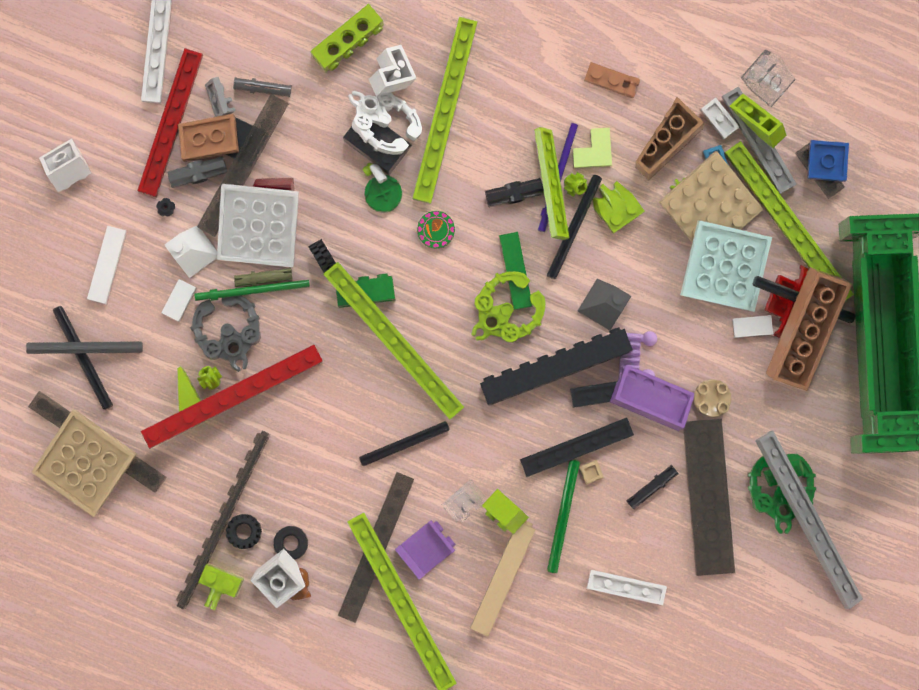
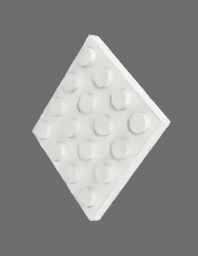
[217,184,299,267]

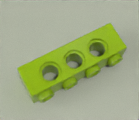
[310,4,384,72]

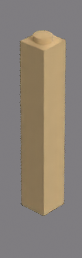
[470,521,536,636]

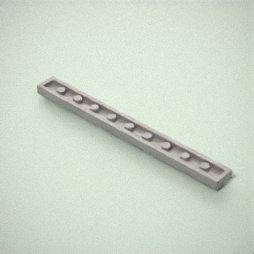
[755,431,863,609]

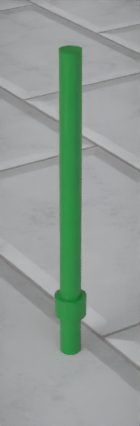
[194,280,310,301]

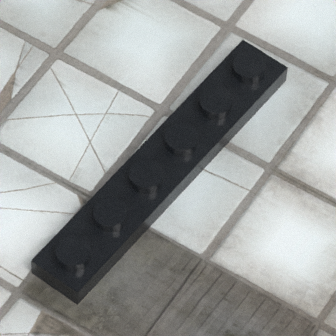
[519,418,634,477]

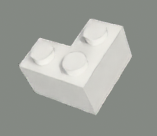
[368,45,417,96]

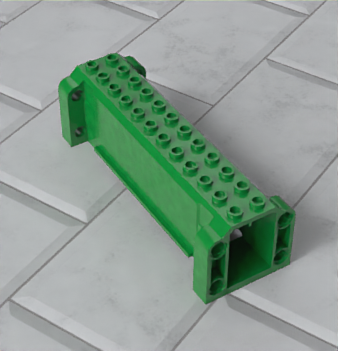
[838,213,919,454]

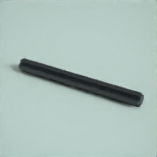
[547,174,602,279]
[752,276,855,323]
[53,306,113,410]

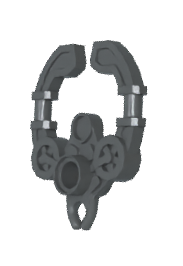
[190,295,261,372]

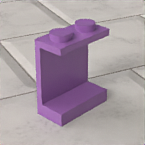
[395,520,456,580]

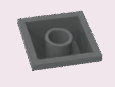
[578,279,631,331]

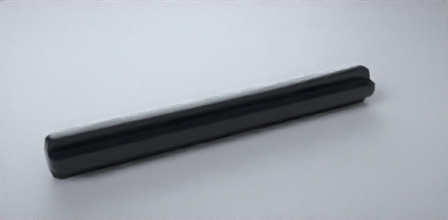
[359,421,450,466]

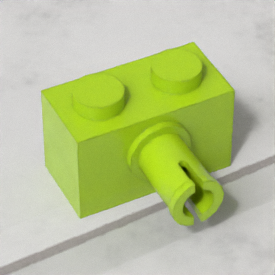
[198,564,244,610]

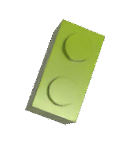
[482,489,529,534]

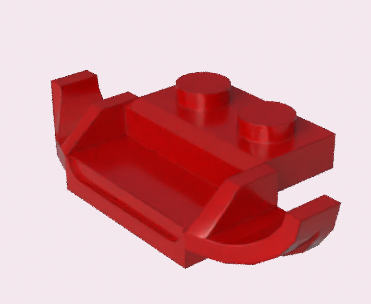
[764,265,809,338]

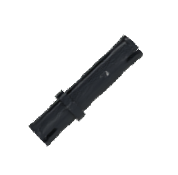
[626,465,679,510]

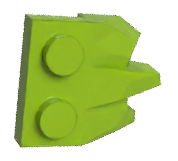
[593,181,645,234]

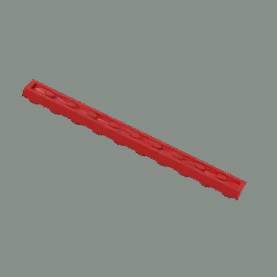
[140,345,323,449]

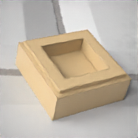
[579,460,604,485]

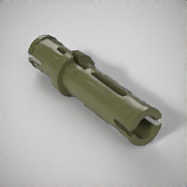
[234,268,293,288]

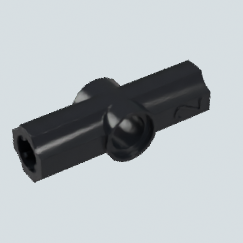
[485,178,544,207]

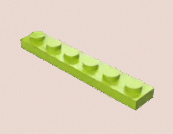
[534,127,569,240]

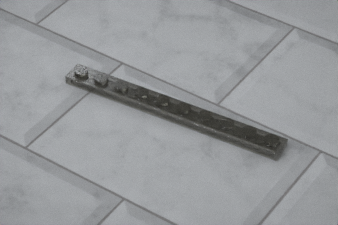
[176,430,271,610]

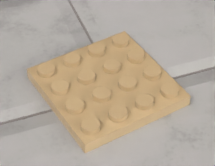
[659,151,763,243]
[32,409,137,517]

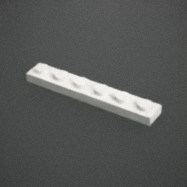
[141,0,172,104]

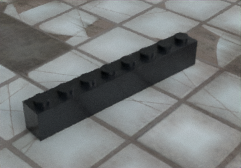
[480,327,633,406]

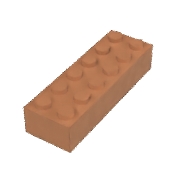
[766,267,852,391]

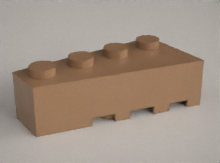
[635,97,704,181]

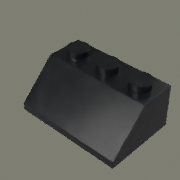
[343,123,412,175]

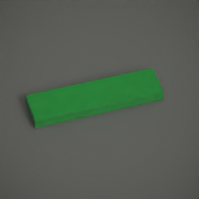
[499,232,533,310]

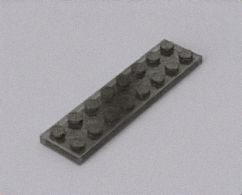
[683,419,735,576]

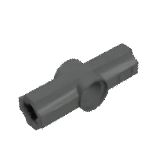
[167,156,227,188]

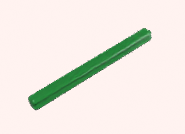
[547,460,580,573]

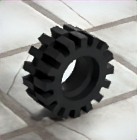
[308,239,336,273]
[226,514,262,549]

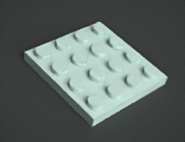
[680,220,772,312]

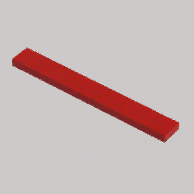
[137,48,203,197]

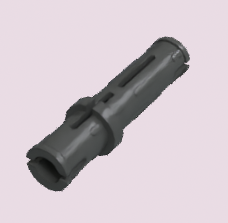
[233,77,292,97]

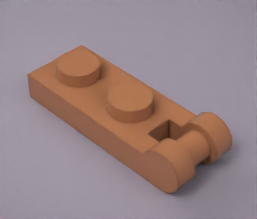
[584,62,640,98]

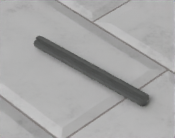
[26,341,143,354]

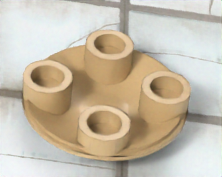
[694,379,732,417]

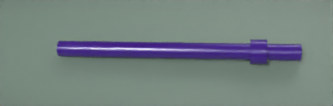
[538,123,578,233]

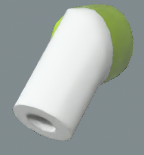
[362,163,387,183]

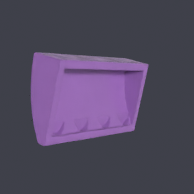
[610,364,694,431]

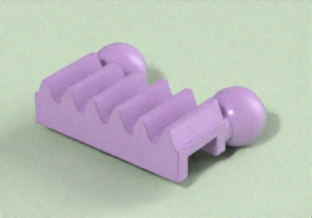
[618,331,657,379]

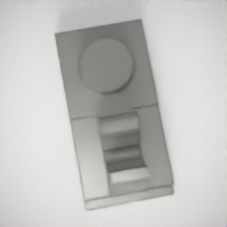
[205,77,235,117]

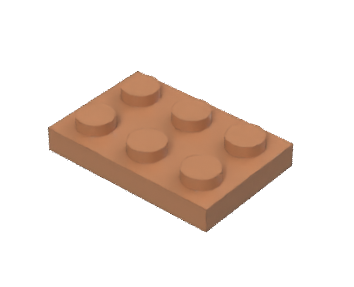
[178,114,239,162]

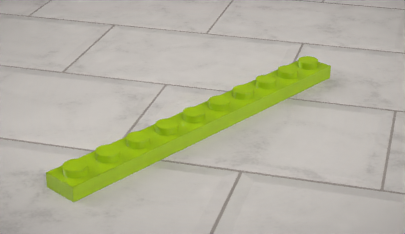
[412,17,478,204]
[724,141,854,301]
[323,262,464,419]
[347,512,457,690]

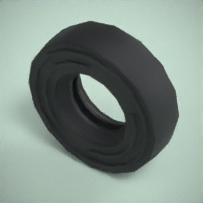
[273,526,308,560]

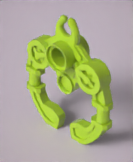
[471,271,546,343]

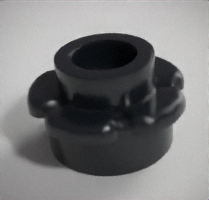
[156,198,175,217]

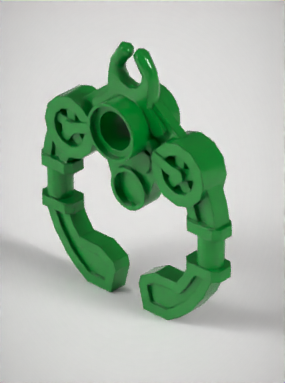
[748,454,816,534]

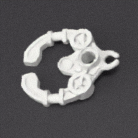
[348,91,422,155]

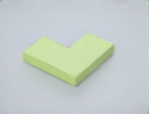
[573,128,612,168]

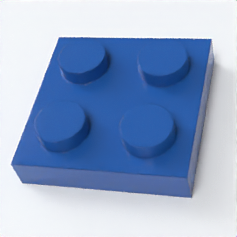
[807,140,849,182]

